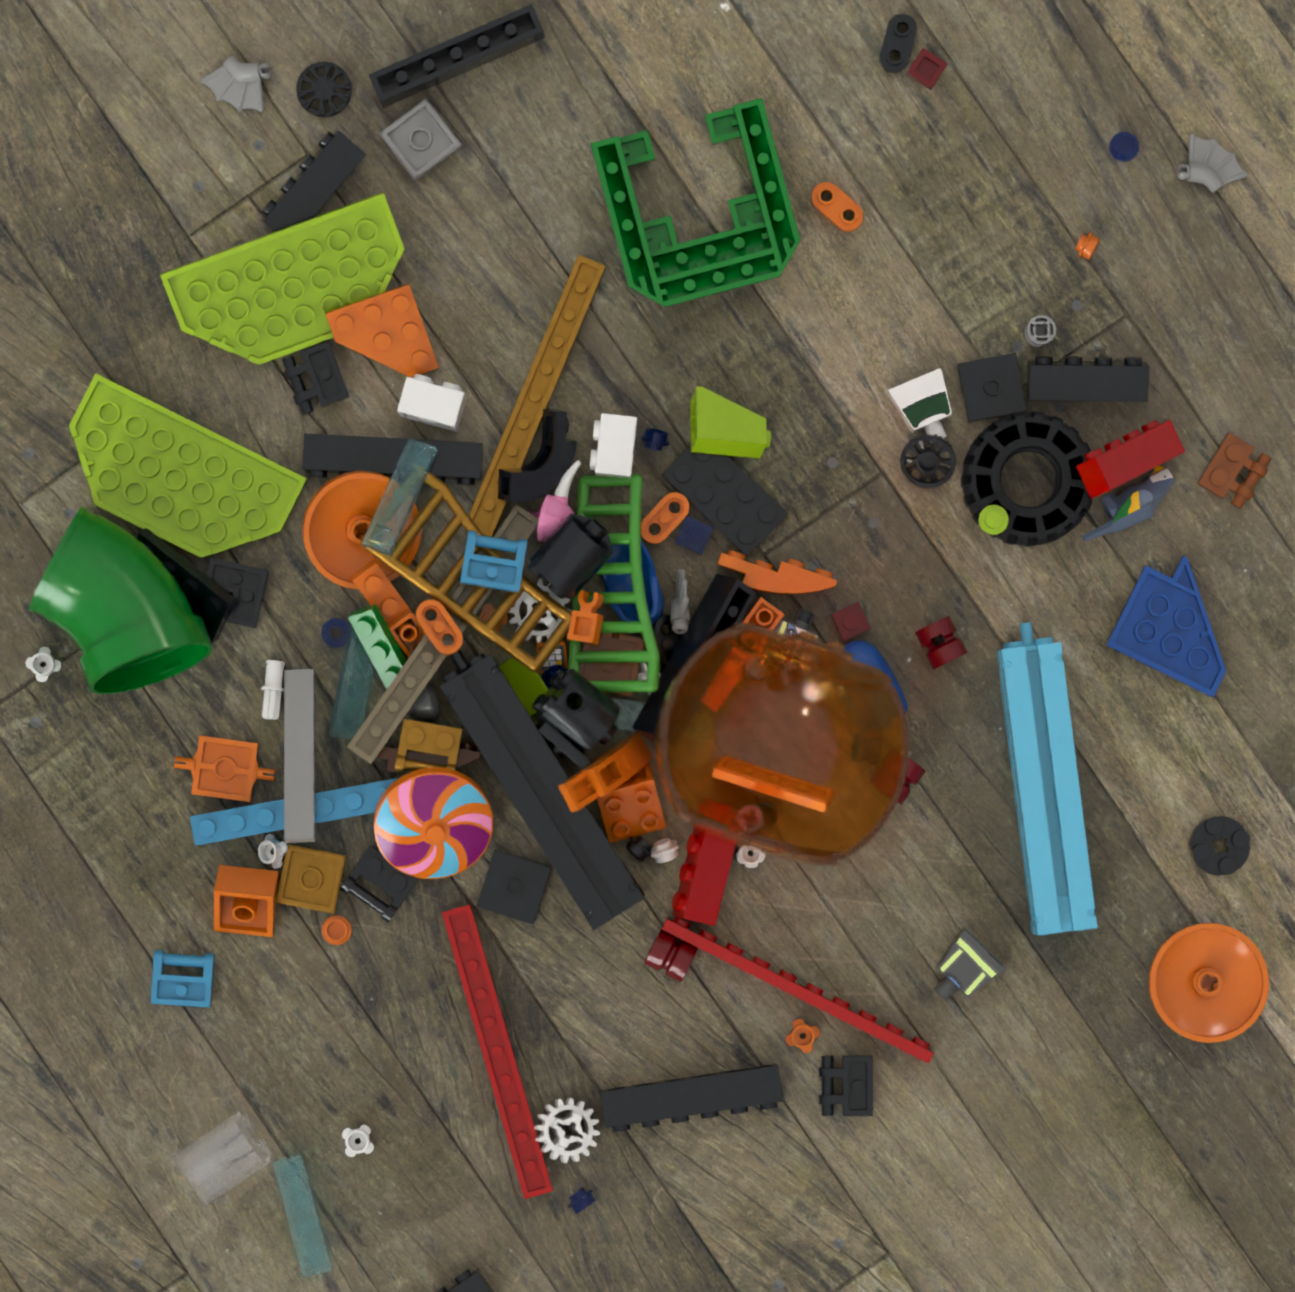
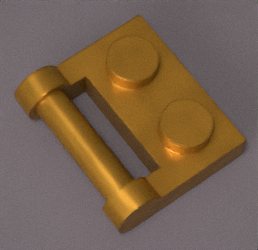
[394,719,463,773]

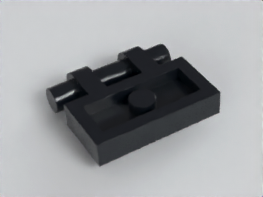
[282,341,350,415]
[819,1055,873,1116]

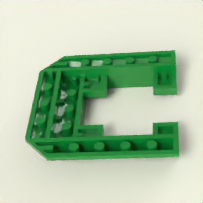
[590,98,801,307]

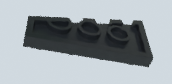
[137,528,236,644]

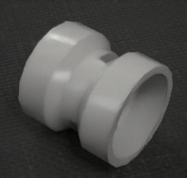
[1024,315,1056,348]

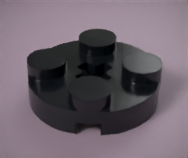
[1189,816,1250,876]

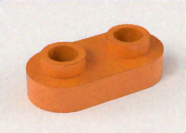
[811,182,863,232]
[641,492,689,544]
[416,599,463,655]

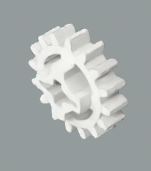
[509,579,572,643]
[534,1098,600,1163]

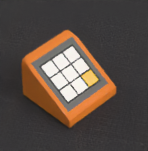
[536,641,568,674]

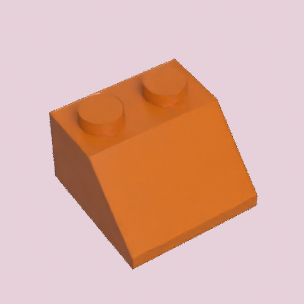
[214,865,279,937]

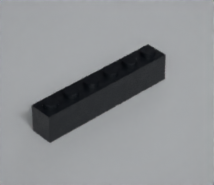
[369,4,545,108]
[302,434,484,486]
[632,574,757,748]
[601,1064,783,1132]

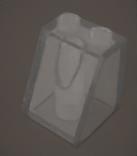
[172,1111,272,1207]

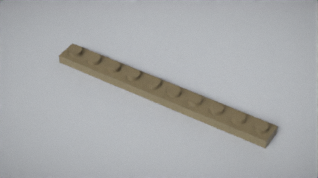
[347,504,539,765]

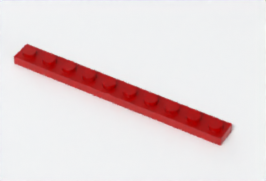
[441,904,553,1200]
[662,916,934,1064]

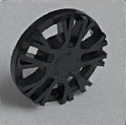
[296,61,352,117]
[900,434,956,488]

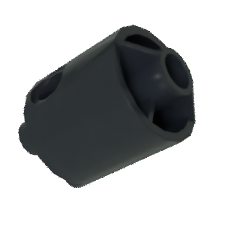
[527,514,614,599]
[532,668,620,752]

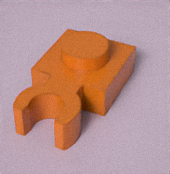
[567,590,604,645]

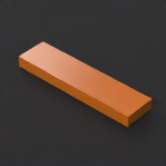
[712,755,835,813]

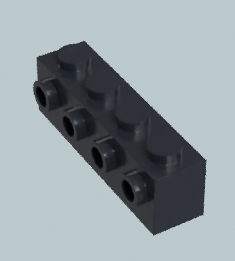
[260,130,366,232]
[1027,356,1149,402]

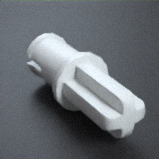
[261,660,285,720]

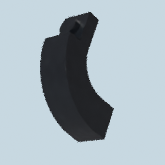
[498,409,577,502]

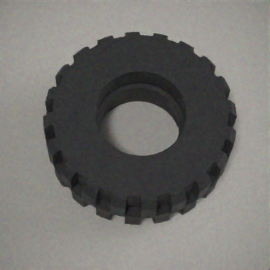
[961,411,1093,547]

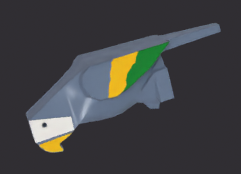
[1083,466,1174,542]

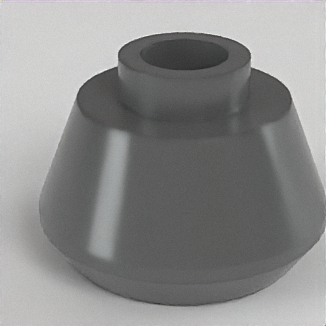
[409,683,441,721]

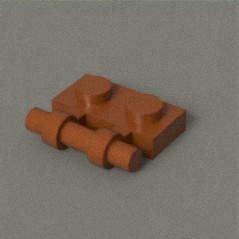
[1197,433,1271,509]

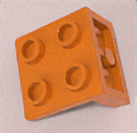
[597,762,666,843]

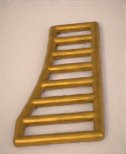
[361,466,572,672]

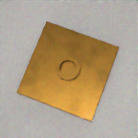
[276,844,347,914]

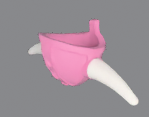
[528,460,581,542]

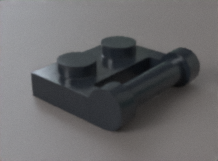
[340,845,419,923]

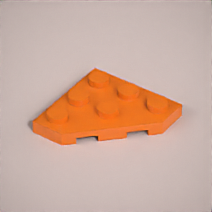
[325,283,439,378]

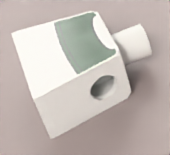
[887,368,952,444]

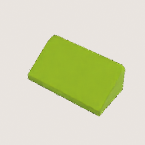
[499,657,548,716]

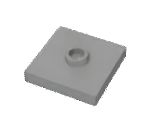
[379,98,462,181]

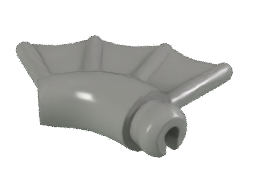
[200,55,271,112]
[1177,134,1248,193]
[670,569,690,634]

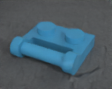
[460,530,528,593]
[150,950,215,1007]

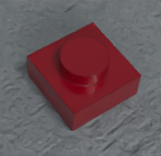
[906,48,948,90]
[831,602,871,641]

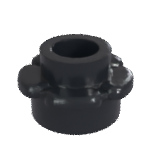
[625,835,652,862]

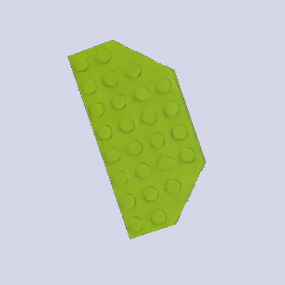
[160,192,405,365]
[69,373,308,559]

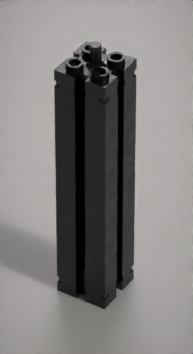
[440,649,644,931]

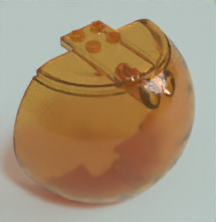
[656,623,909,865]

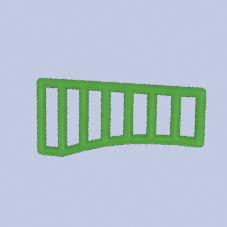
[568,474,660,693]

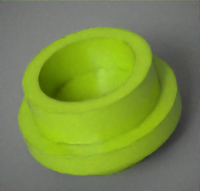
[978,505,1009,535]

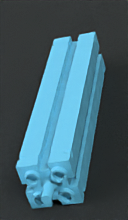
[996,622,1098,935]

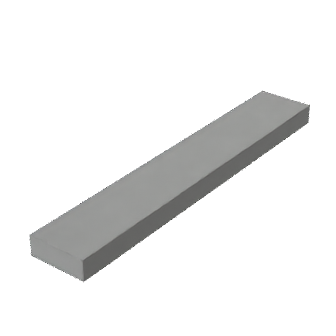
[284,669,315,843]

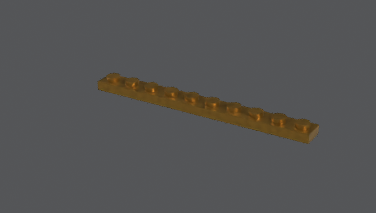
[469,254,606,537]

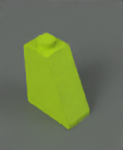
[690,386,771,459]

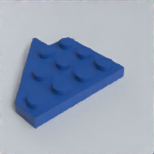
[1105,556,1226,698]

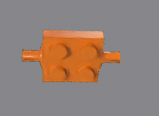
[174,735,276,802]

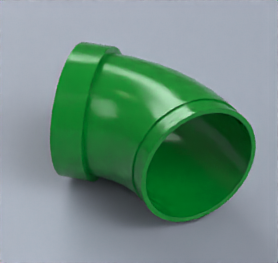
[28,506,213,695]

